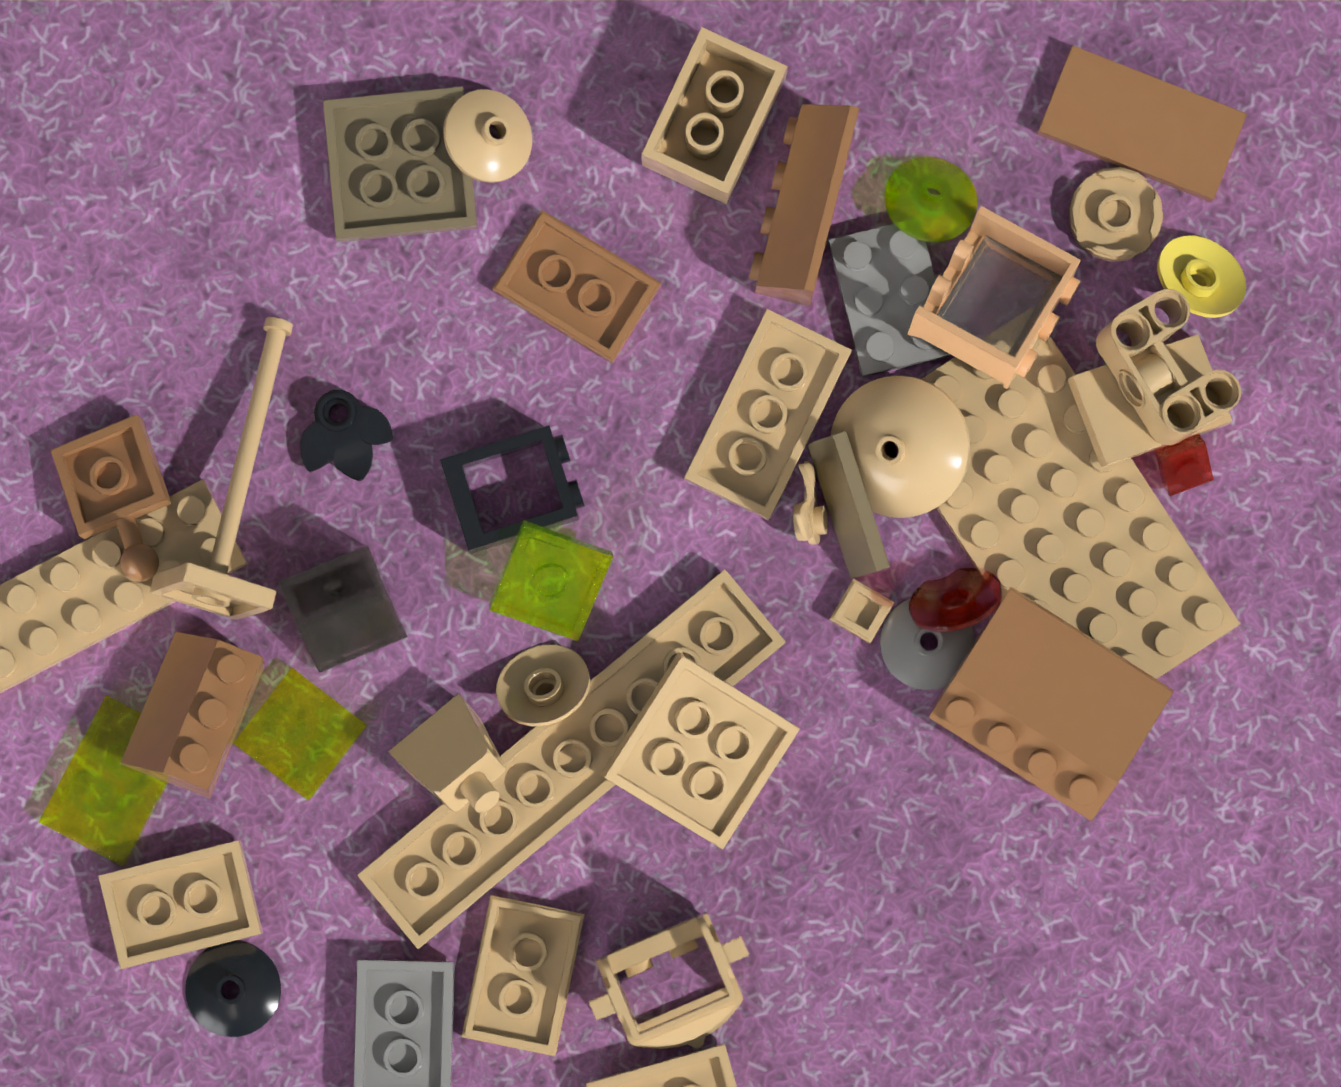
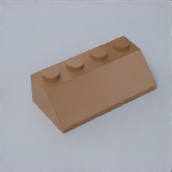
[749,104,859,307]

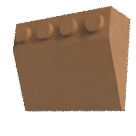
[929,587,1174,821]

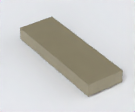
[807,431,890,579]

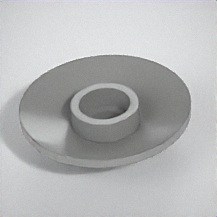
[880,595,975,690]

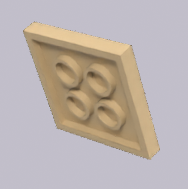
[601,652,800,850]

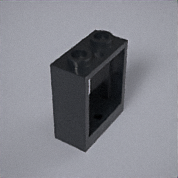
[440,426,585,554]

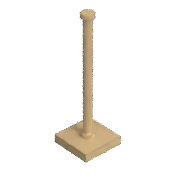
[149,317,293,620]

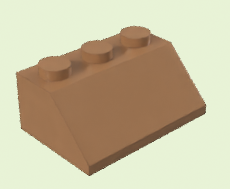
[120,632,264,799]

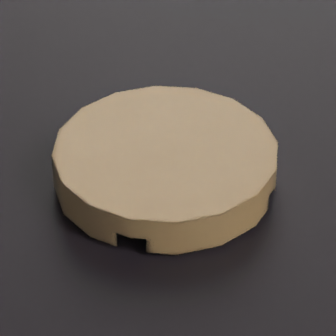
[1068,167,1163,262]

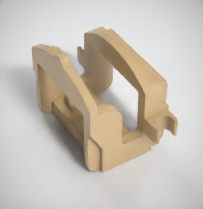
[589,912,749,1049]

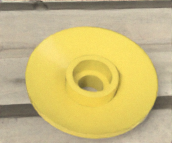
[1157,236,1246,318]

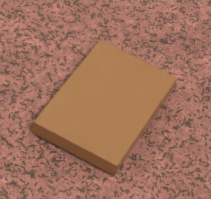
[492,210,662,364]

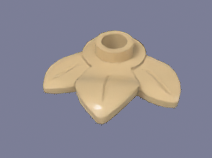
[793,461,828,545]

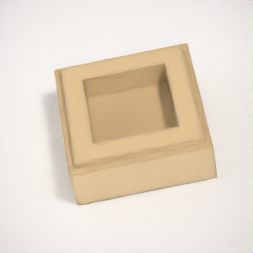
[829,579,894,644]

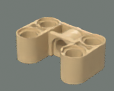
[1096,289,1241,445]

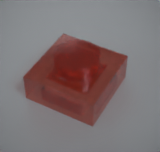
[1155,433,1214,496]

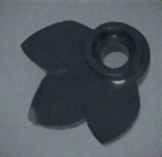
[300,390,393,481]

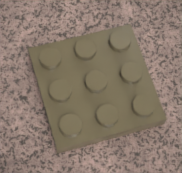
[323,87,478,242]

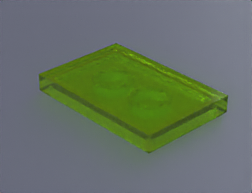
[38,695,168,866]

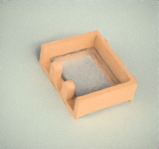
[908,206,1081,389]

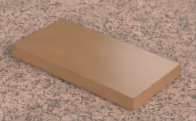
[1037,45,1247,203]

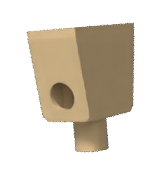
[388,693,505,813]

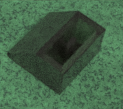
[278,545,408,673]

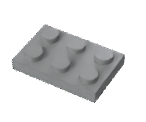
[828,218,953,378]
[354,959,455,1087]

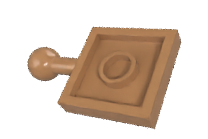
[50,414,172,582]

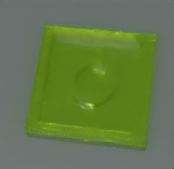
[489,520,613,641]
[234,668,368,801]

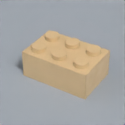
[641,27,788,204]

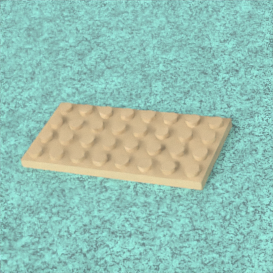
[893,308,1240,679]

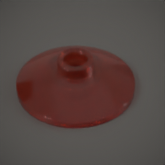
[908,568,1003,632]

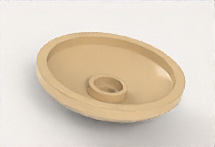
[830,375,970,518]

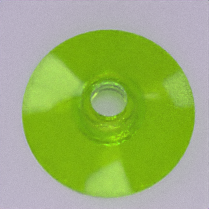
[884,157,978,242]

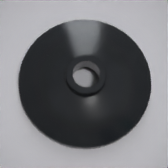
[185,941,281,1037]

